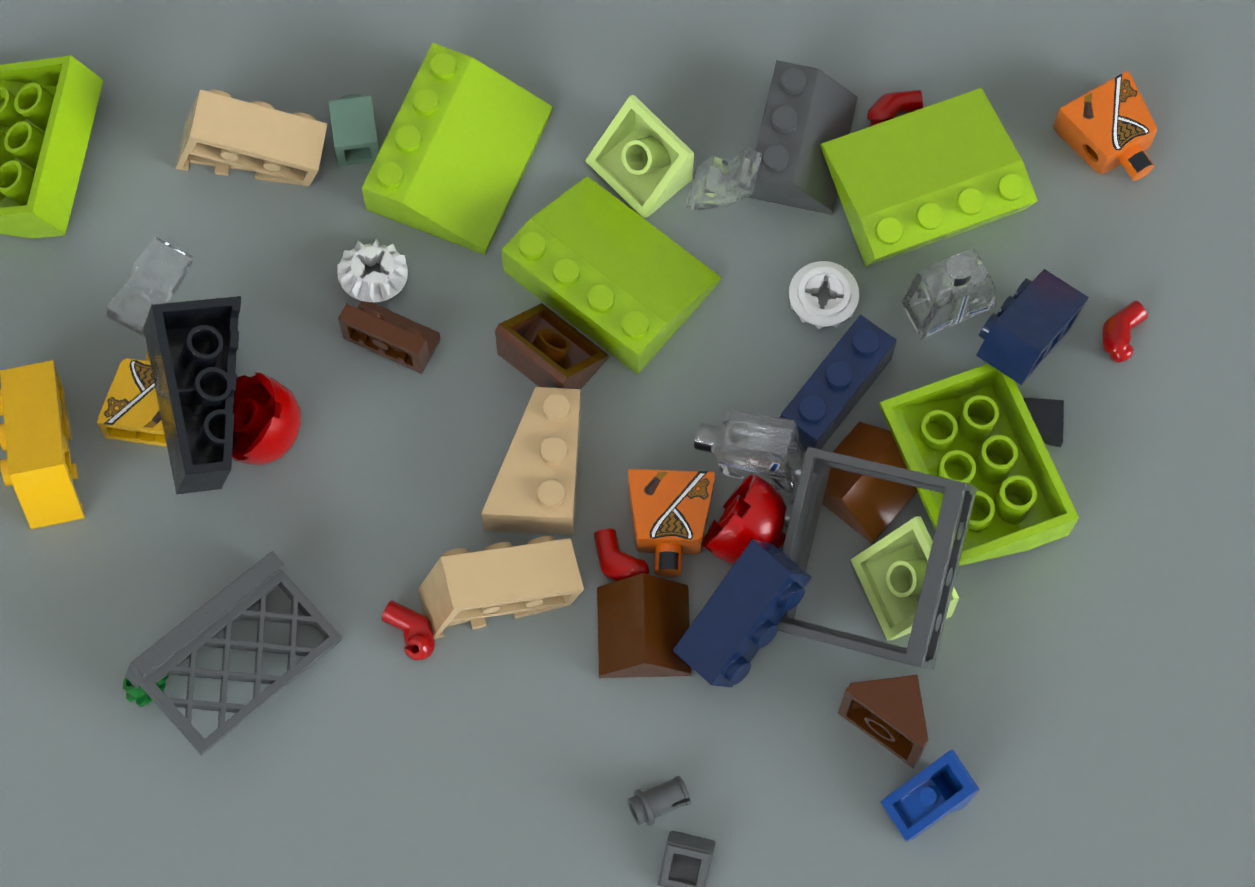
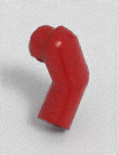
[867,90,923,126]
[1102,301,1148,363]
[594,528,649,581]
[381,600,435,660]

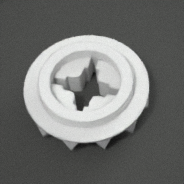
[337,239,408,302]
[789,261,859,330]

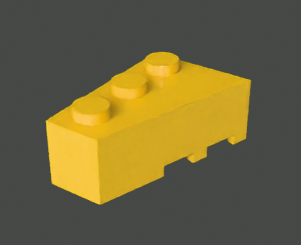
[0,360,85,529]

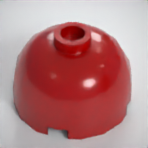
[232,372,301,465]
[702,473,787,565]

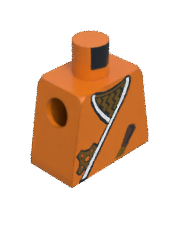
[1053,70,1157,181]
[628,469,715,577]

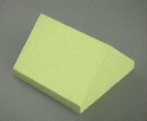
[585,95,694,218]
[850,516,959,641]

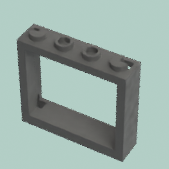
[777,446,977,669]

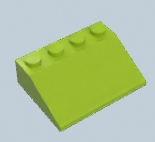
[362,42,553,255]
[0,55,104,238]
[820,88,1038,267]
[501,176,722,375]
[879,364,1079,566]

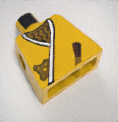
[97,350,167,446]

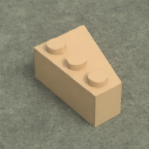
[175,89,328,186]
[481,387,581,535]
[418,536,584,639]

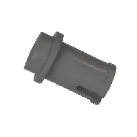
[627,776,691,826]

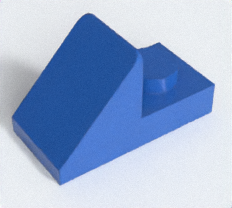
[881,750,980,842]

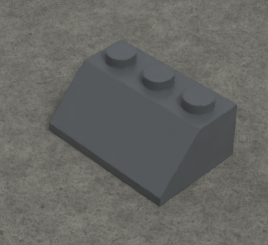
[747,60,858,215]

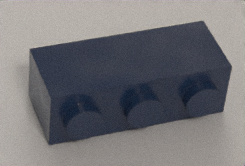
[976,269,1089,385]
[778,314,897,453]
[673,539,812,687]

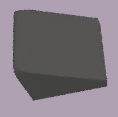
[657,831,716,887]

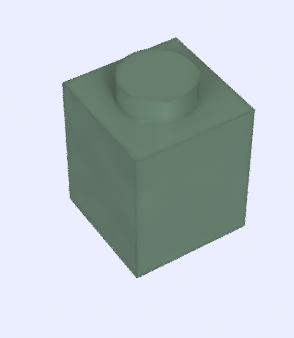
[328,94,380,167]

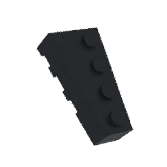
[143,296,241,495]

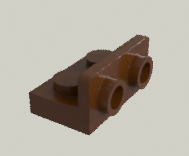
[338,301,441,374]

